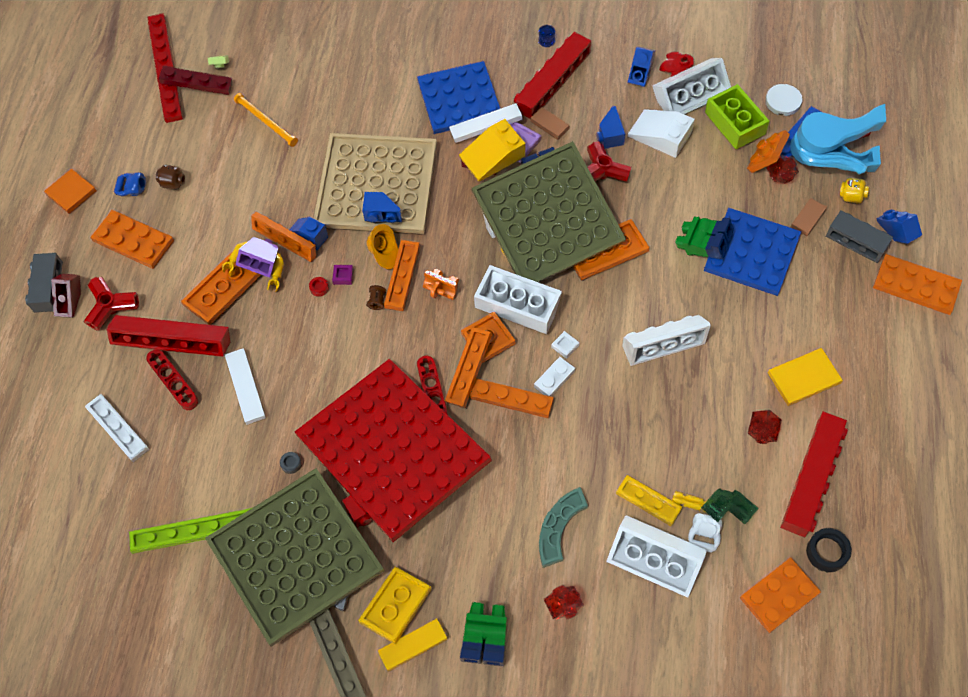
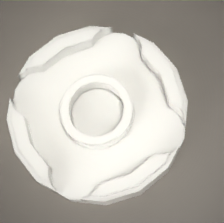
[766,84,802,116]

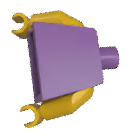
[222,237,284,292]

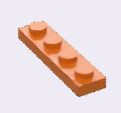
[251,212,316,262]
[384,240,420,311]
[445,327,492,408]
[470,378,554,418]

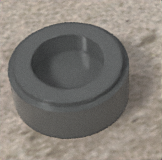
[280,452,301,474]

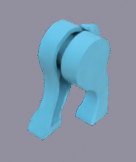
[790,104,886,175]

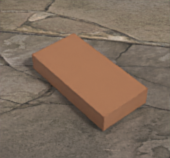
[530,107,569,140]
[791,198,827,236]

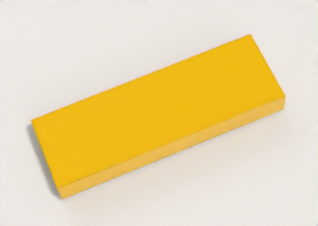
[616,475,682,526]
[377,619,448,672]

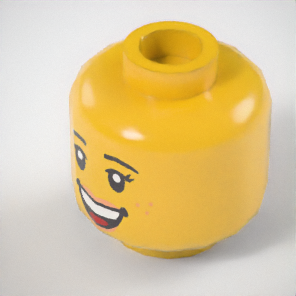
[840,178,869,203]

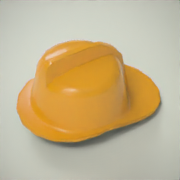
[367,224,398,269]

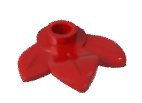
[659,52,694,77]

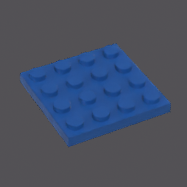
[417,61,500,134]
[704,207,801,296]

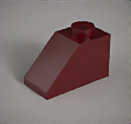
[51,274,81,318]

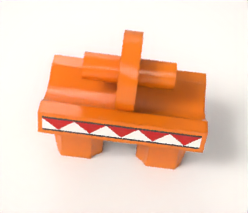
[423,268,459,300]

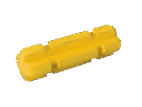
[672,491,715,514]

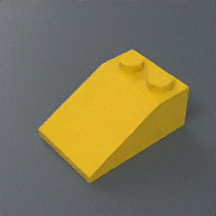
[459,119,525,182]

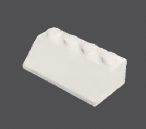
[652,58,731,114]
[474,265,562,334]
[622,315,711,366]
[606,515,707,597]

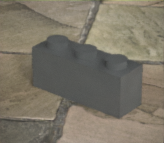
[826,210,893,264]
[25,253,63,313]

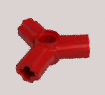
[587,141,631,182]
[84,277,139,331]

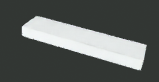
[449,104,523,143]
[225,348,266,425]
[85,394,149,462]

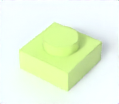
[208,56,229,68]

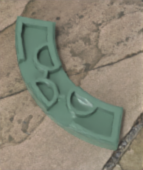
[539,487,588,568]

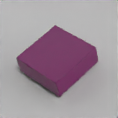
[332,265,354,285]

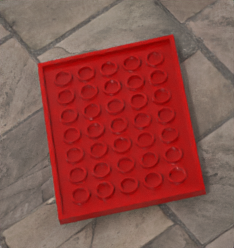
[294,359,492,542]

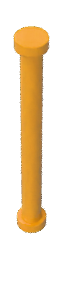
[234,93,298,147]

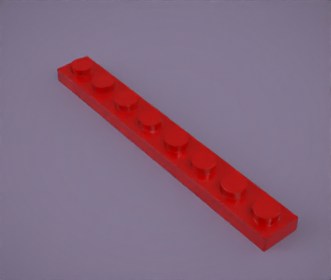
[147,13,183,123]

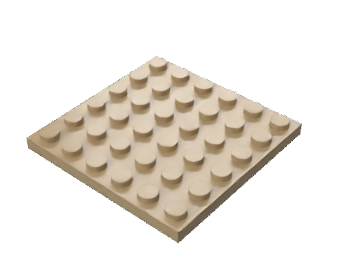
[314,133,437,234]

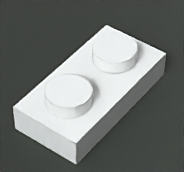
[534,357,575,397]

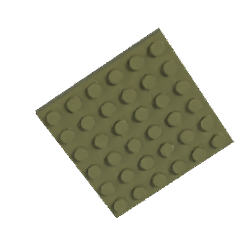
[471,141,626,283]
[205,468,384,647]

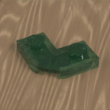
[701,488,759,524]

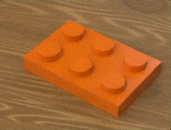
[740,557,821,634]

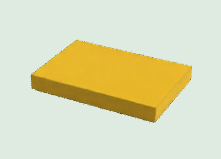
[768,348,843,406]
[358,566,432,645]

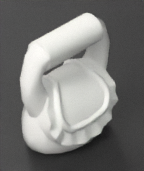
[688,513,723,553]

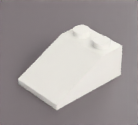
[627,109,695,158]

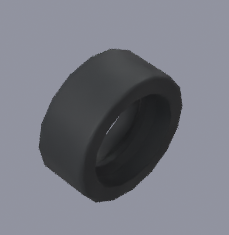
[806,528,852,573]

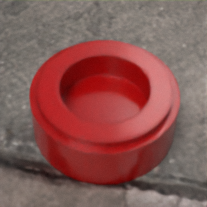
[309,277,329,297]

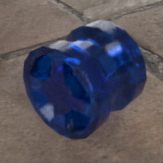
[538,25,555,47]

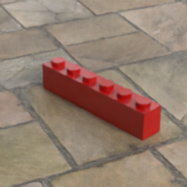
[513,32,592,119]
[106,315,231,357]
[780,411,848,538]

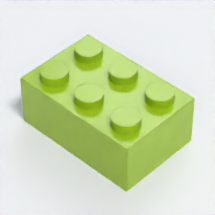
[705,84,770,149]

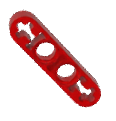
[146,349,198,410]
[417,356,448,415]

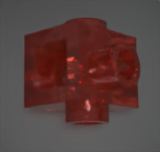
[766,154,799,184]
[748,410,782,444]
[543,585,584,619]

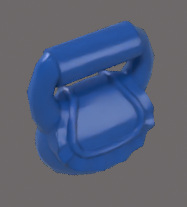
[114,172,146,196]

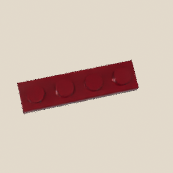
[159,66,232,95]

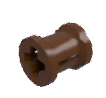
[366,285,386,310]

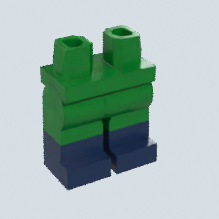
[675,216,734,259]
[460,602,507,667]

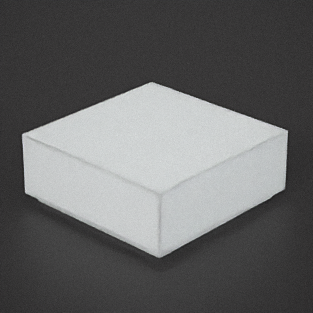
[551,331,579,359]

